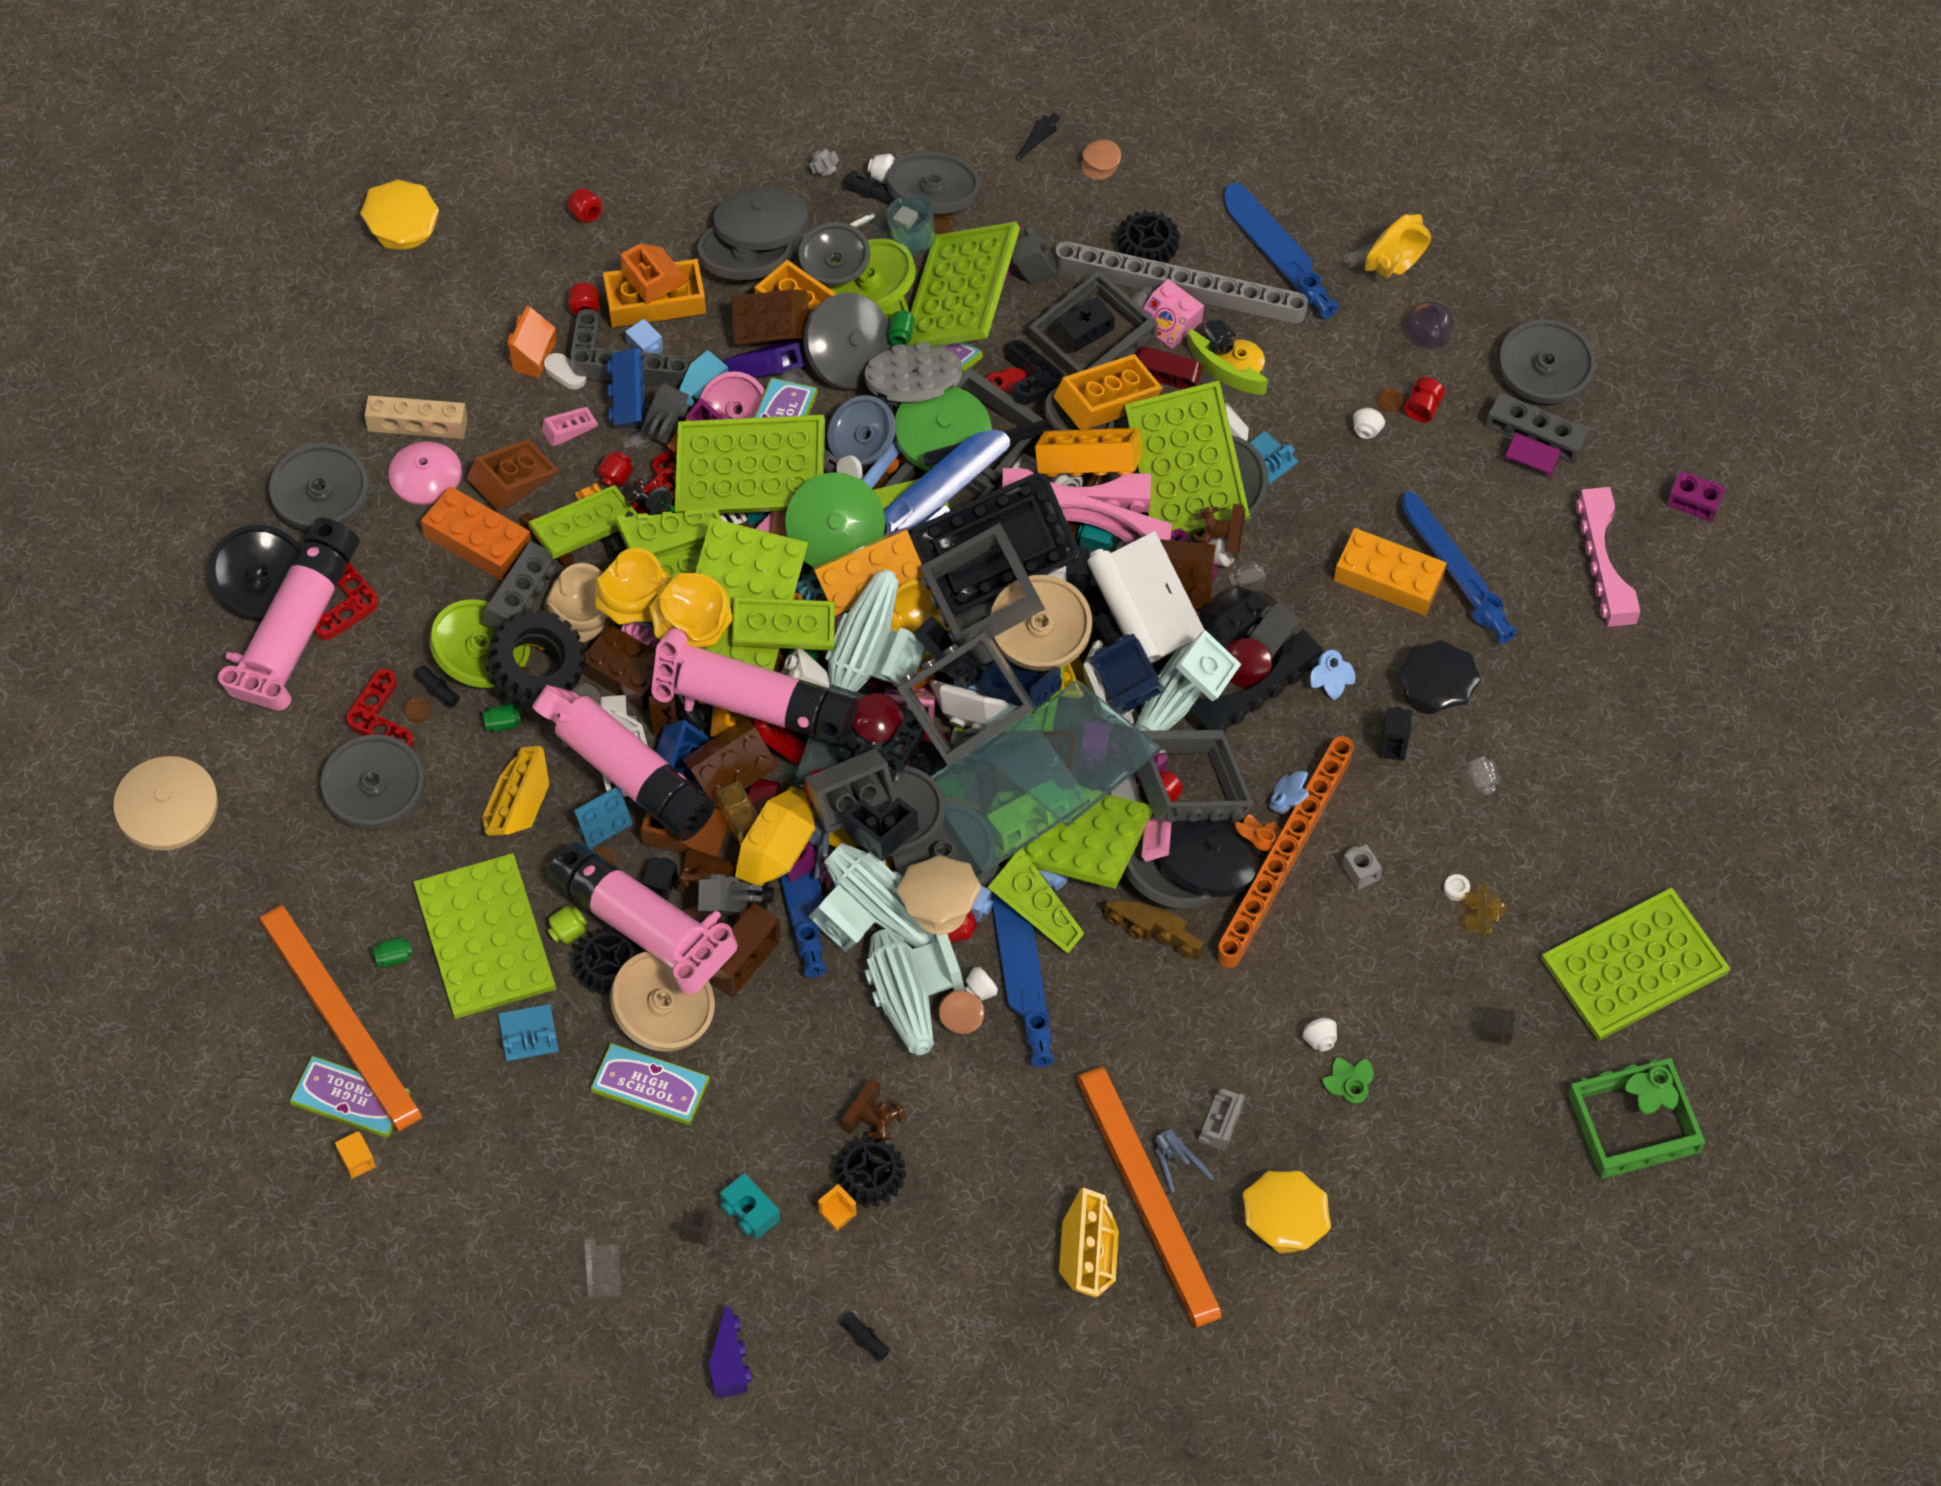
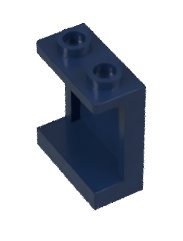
[1090,634,1166,715]
[982,655,1062,711]

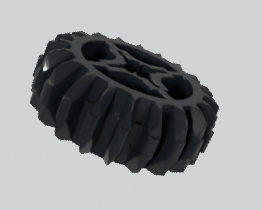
[1116,209,1180,263]
[573,927,642,996]
[834,1136,906,1208]

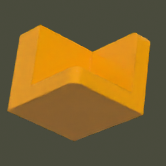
[335,1132,376,1179]
[818,1184,857,1231]

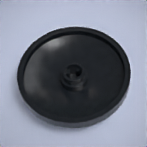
[209,525,301,621]
[1159,820,1260,897]

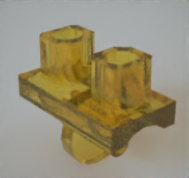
[1465,883,1507,937]

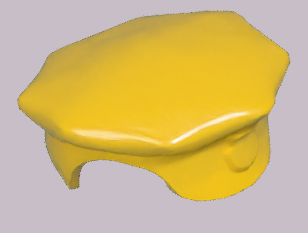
[360,179,439,250]
[1365,214,1431,279]
[595,548,671,625]
[649,573,733,648]
[890,580,956,661]
[1243,1171,1331,1254]

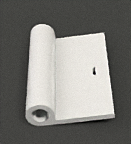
[1087,531,1204,663]

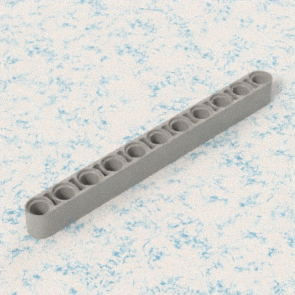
[1055,241,1308,323]

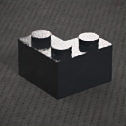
[1066,547,1104,600]
[844,798,919,861]

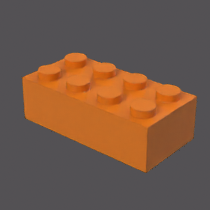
[421,486,531,581]

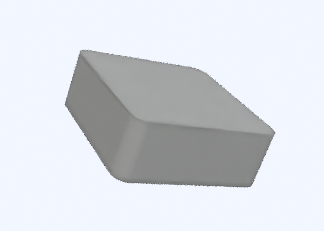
[893,206,918,229]

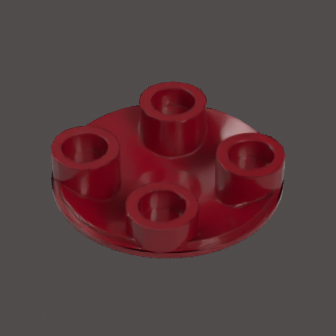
[1226,638,1272,688]
[853,693,903,744]

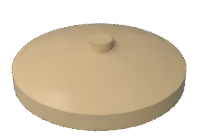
[991,575,1092,671]
[113,756,218,850]
[610,951,715,1052]

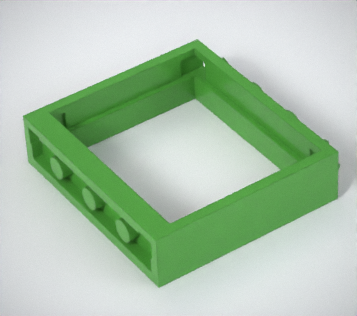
[1568,1058,1705,1179]

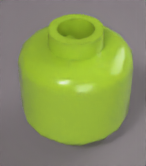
[548,906,588,945]

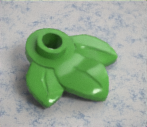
[1323,1057,1374,1104]
[1625,1067,1679,1114]

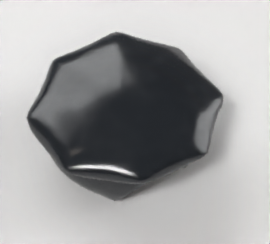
[1399,640,1481,714]

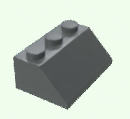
[805,748,897,834]

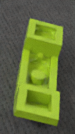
[1187,329,1268,395]

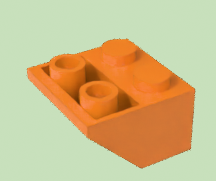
[620,244,688,304]
[507,306,557,378]

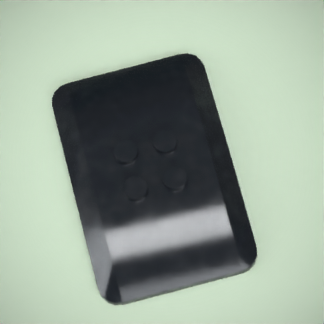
[911,473,1079,615]

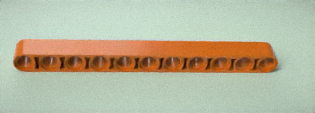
[1217,736,1354,968]
[259,904,422,1132]
[1077,1066,1222,1328]

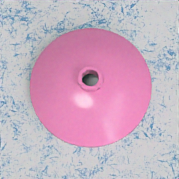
[700,372,765,419]
[388,441,462,505]

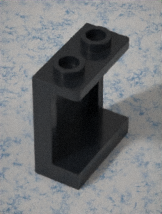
[913,616,984,689]

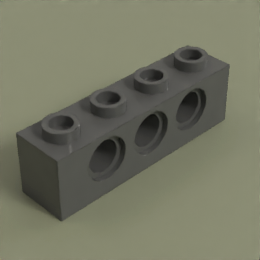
[1486,393,1589,464]
[482,541,557,630]

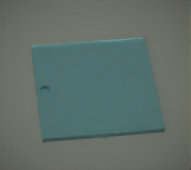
[983,680,1161,827]
[931,714,1090,873]

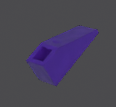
[724,340,804,377]
[709,1306,752,1399]

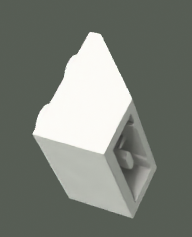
[780,649,830,688]

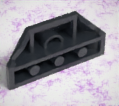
[1199,585,1278,649]

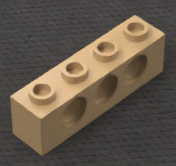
[365,395,467,439]

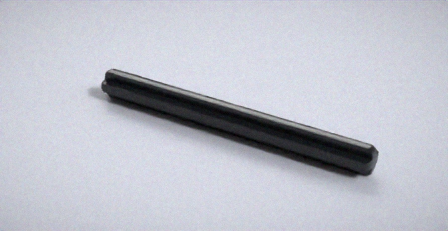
[923,419,1053,466]

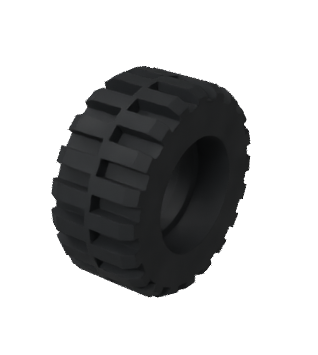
[485,609,586,711]

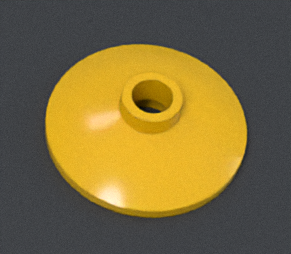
[1217,340,1265,373]

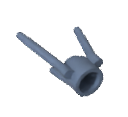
[809,819,829,879]
[1155,1130,1214,1193]

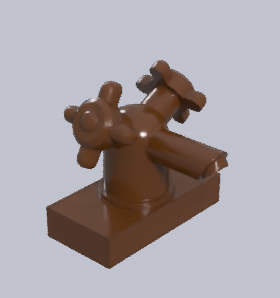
[1193,504,1246,559]
[649,678,678,736]
[679,848,737,906]
[842,1078,906,1143]

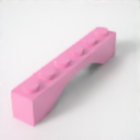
[1002,468,1151,513]
[1051,485,1172,544]
[1576,487,1640,627]

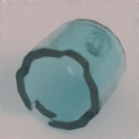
[886,195,936,255]

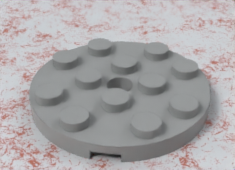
[865,342,962,402]

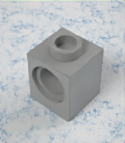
[1342,844,1382,890]

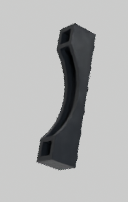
[1188,629,1323,733]

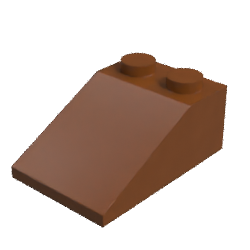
[467,439,559,511]

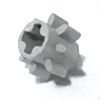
[809,148,839,177]

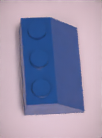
[608,348,645,429]
[656,720,712,790]

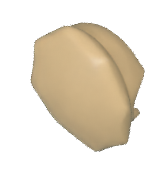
[543,563,616,643]
[897,855,981,935]

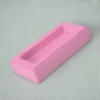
[1142,817,1172,862]

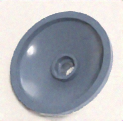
[827,395,896,466]

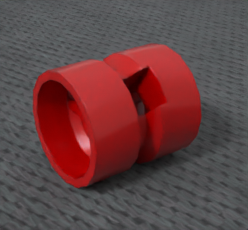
[1404,377,1445,423]

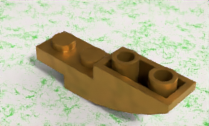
[1105,901,1204,961]

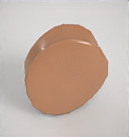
[1081,140,1121,180]
[938,990,984,1034]

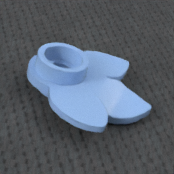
[1310,650,1355,700]
[1270,771,1309,814]

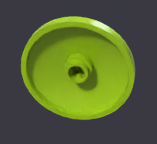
[823,239,916,310]
[429,599,530,688]

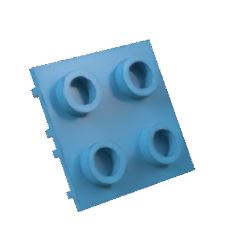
[1250,431,1299,485]
[574,787,633,849]
[498,1004,559,1062]

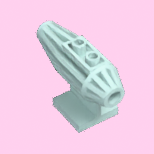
[825,569,926,695]
[1134,630,1241,734]
[808,843,937,952]
[864,929,965,1055]

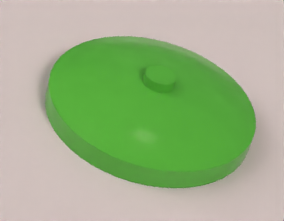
[894,386,992,472]
[785,473,885,567]

